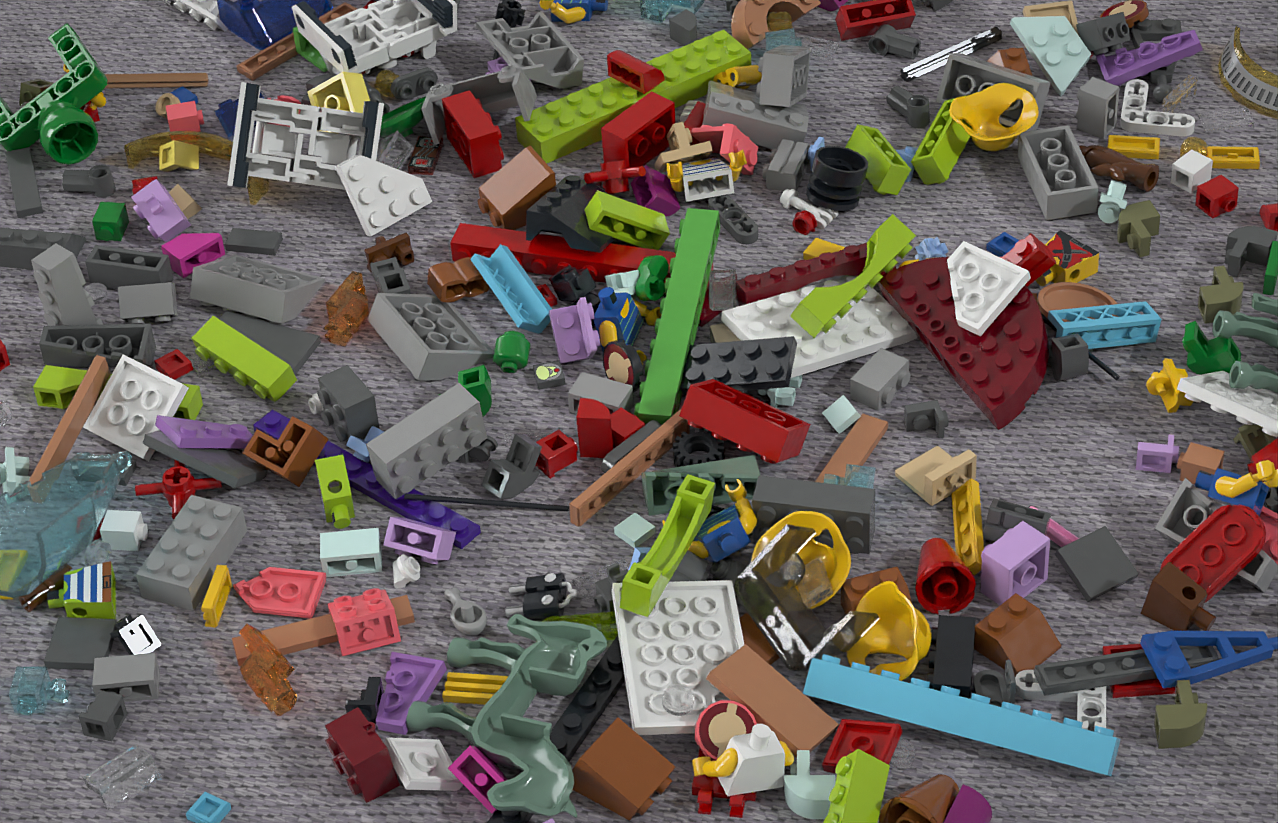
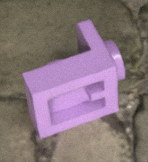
[1136,434,1179,473]

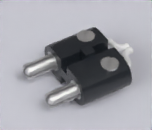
[505,573,577,620]

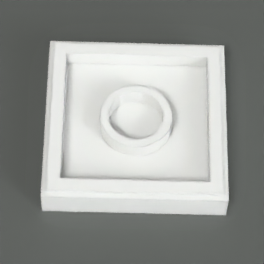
[384,738,463,791]

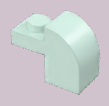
[784,750,836,819]

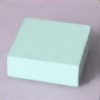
[822,395,861,434]
[614,513,656,548]

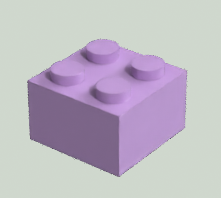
[980,521,1050,605]

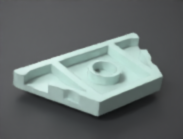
[1010,16,1091,96]

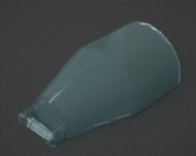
[0,451,132,598]

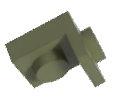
[19,79,54,107]
[1233,423,1275,461]

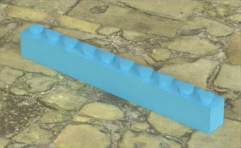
[803,654,1121,776]

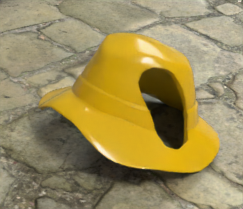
[949,83,1039,151]
[751,511,851,612]
[847,581,931,681]

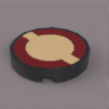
[602,339,643,392]

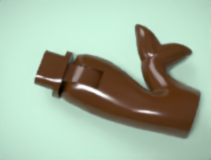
[1079,145,1159,192]

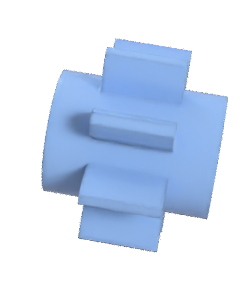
[915,237,949,261]

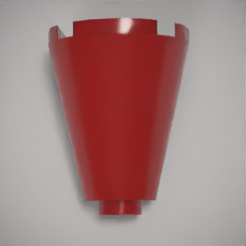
[915,538,976,614]

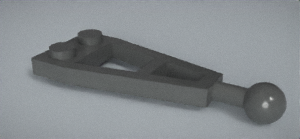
[1131,18,1182,103]

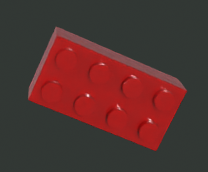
[679,379,811,464]

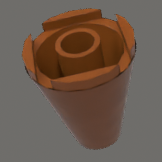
[879,774,959,823]

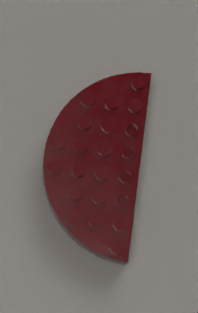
[878,257,1049,430]

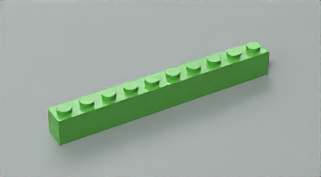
[634,208,720,425]

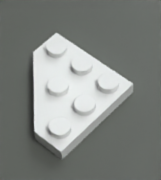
[335,155,432,236]
[947,241,1031,336]

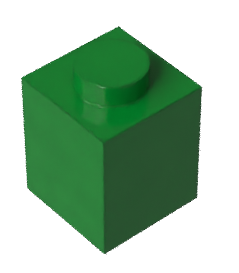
[92,202,129,241]

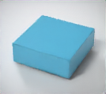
[186,792,231,823]

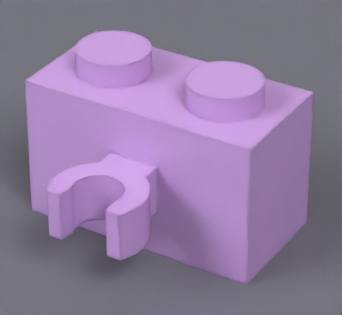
[131,179,191,242]

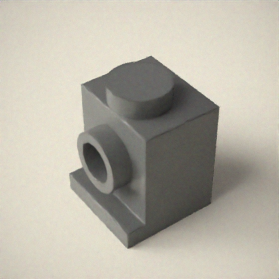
[79,690,127,741]

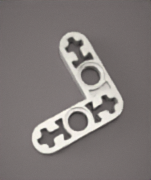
[1120,79,1195,136]
[1015,670,1106,730]

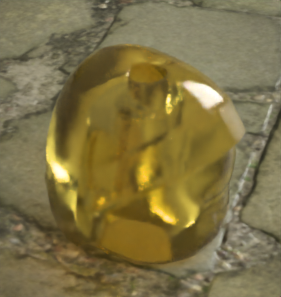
[767,11,793,36]
[374,69,399,98]
[1180,137,1207,157]

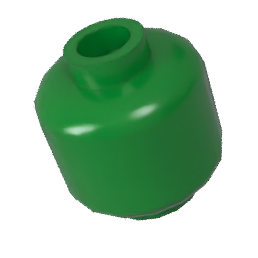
[493,331,531,373]

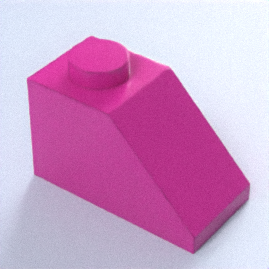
[161,233,225,278]
[448,745,507,814]

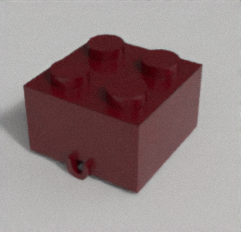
[325,707,400,803]

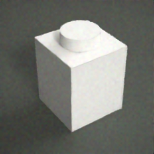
[1171,150,1213,194]
[100,510,148,551]

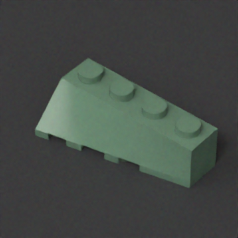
[641,455,761,516]

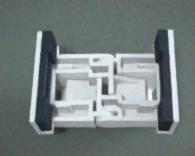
[292,0,457,75]
[227,82,384,203]

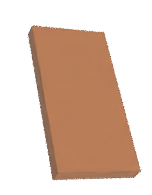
[706,644,839,757]

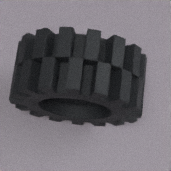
[673,428,725,467]

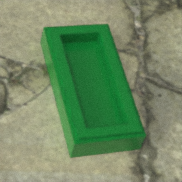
[1262,241,1278,295]

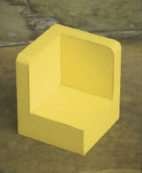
[159,140,199,172]

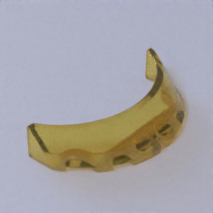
[124,131,269,205]

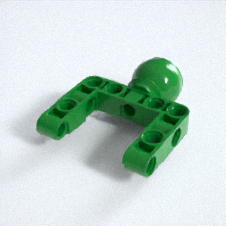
[0,23,108,165]

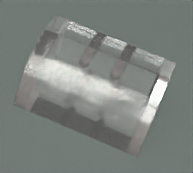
[376,131,414,170]

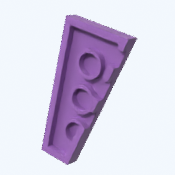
[1095,30,1203,86]

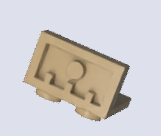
[895,446,977,506]

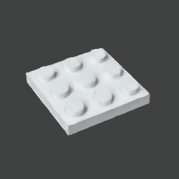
[83,355,189,462]

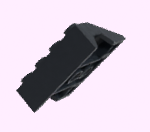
[526,175,615,253]

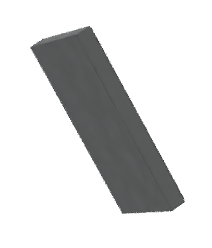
[220,311,321,375]
[143,430,268,488]

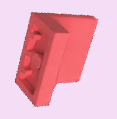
[327,588,401,656]

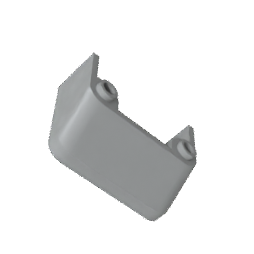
[421,65,537,145]

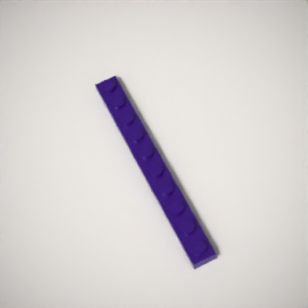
[253,409,481,549]

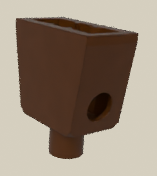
[1140,562,1216,631]

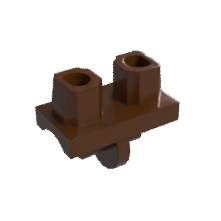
[364,232,414,272]

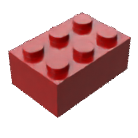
[442,90,504,179]
[601,91,676,167]

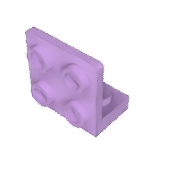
[549,297,600,364]

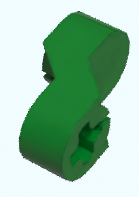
[635,255,669,301]

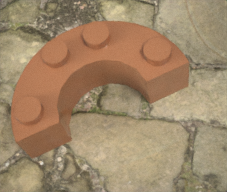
[731,0,821,50]

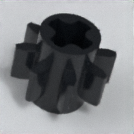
[495,0,526,28]

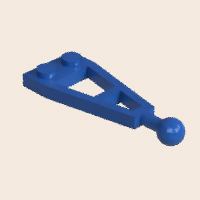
[1140,631,1278,689]

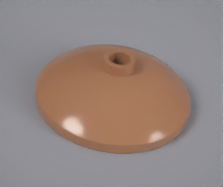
[1037,282,1119,322]

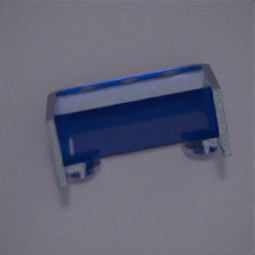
[217,0,333,50]

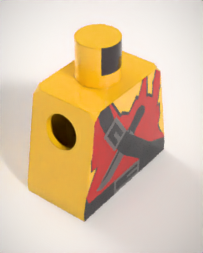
[1035,230,1099,286]

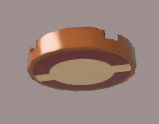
[1100,0,1149,28]

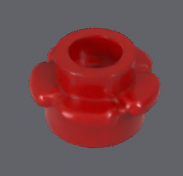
[792,210,817,235]

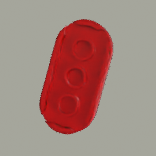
[1160,504,1266,603]

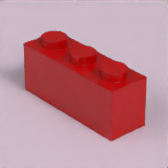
[835,0,916,41]

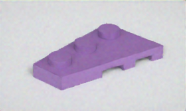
[155,415,253,448]
[376,652,447,735]

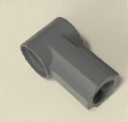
[868,24,921,59]
[886,86,930,128]
[62,164,116,197]

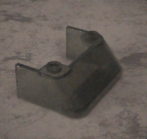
[734,524,880,672]

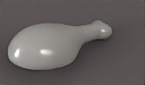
[444,587,487,636]

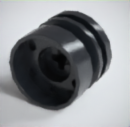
[806,146,868,211]

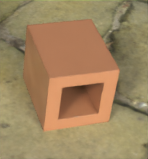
[1177,442,1225,484]

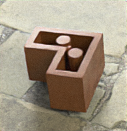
[242,416,328,487]

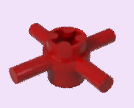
[584,160,646,194]
[135,459,222,519]

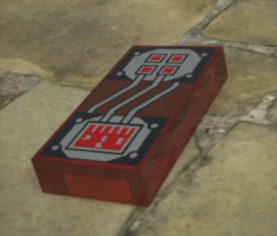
[408,136,444,175]

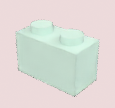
[320,528,382,577]

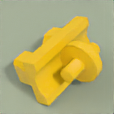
[1146,358,1194,413]

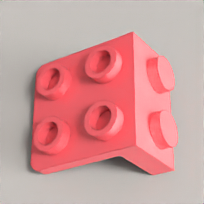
[691,123,758,175]

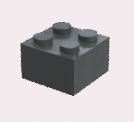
[317,365,380,443]

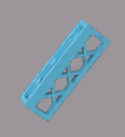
[470,244,553,334]
[1047,301,1162,349]

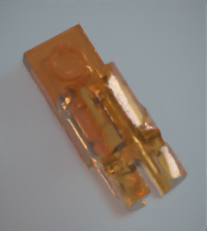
[324,271,370,346]
[239,624,297,716]

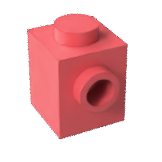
[166,101,204,140]

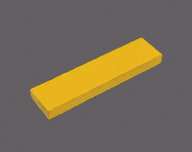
[952,478,984,576]

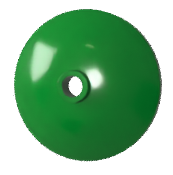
[379,97,426,139]

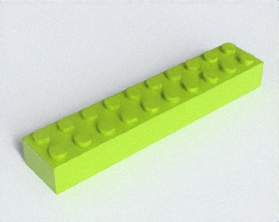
[515,29,751,163]

